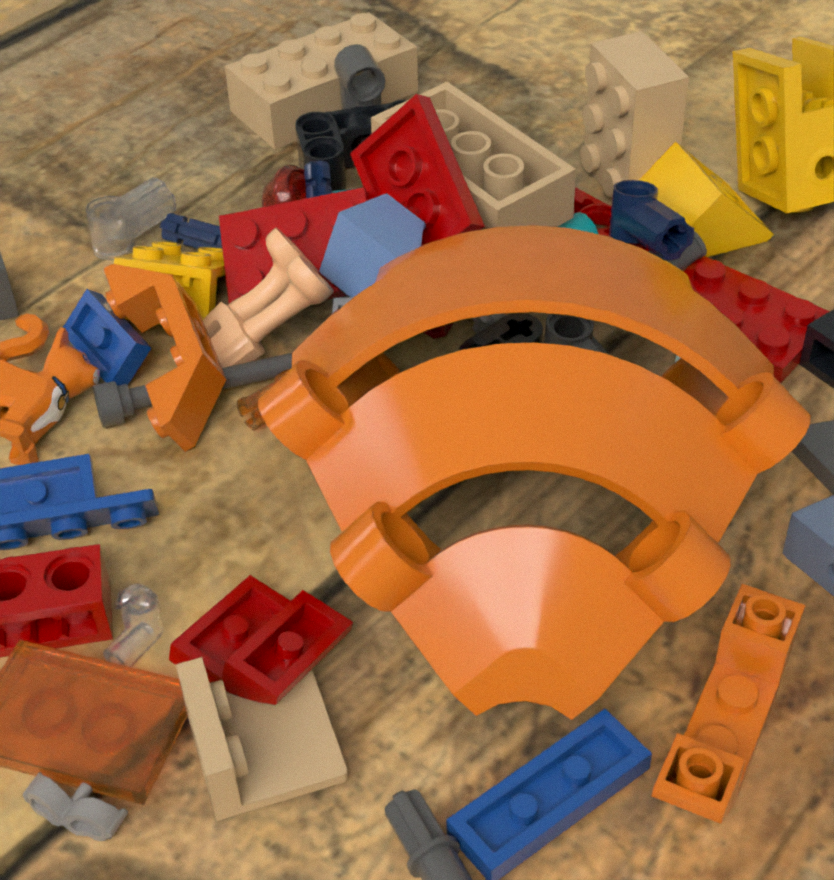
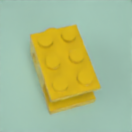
[733,36,834,213]

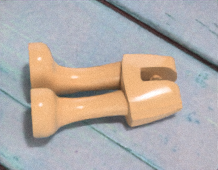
[203,227,334,368]

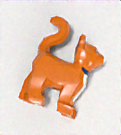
[0,313,100,465]

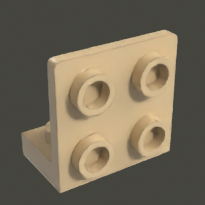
[176,657,348,821]

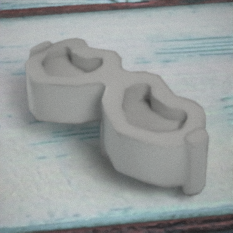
[22,771,128,841]

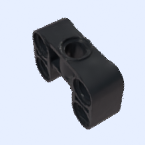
[295,99,408,191]

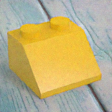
[639,141,774,257]

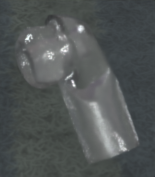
[103,583,164,673]

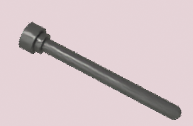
[93,352,293,428]

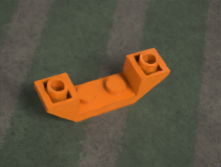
[104,264,226,452]
[652,584,806,824]

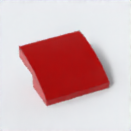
[168,575,353,705]

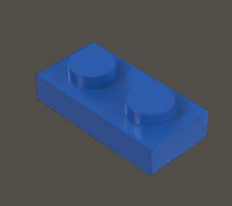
[63,289,151,386]

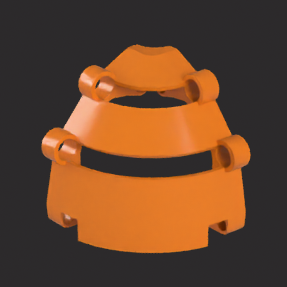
[258,225,811,720]

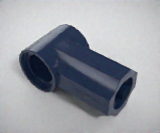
[609,180,694,261]

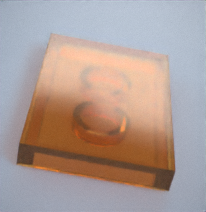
[0,640,188,805]

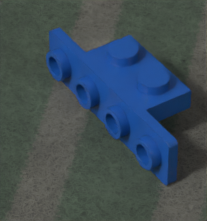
[0,454,159,550]

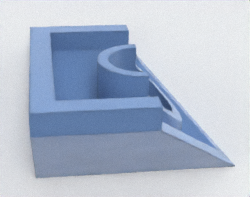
[319,193,426,298]

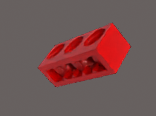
[0,544,113,658]

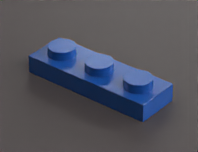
[446,709,652,880]

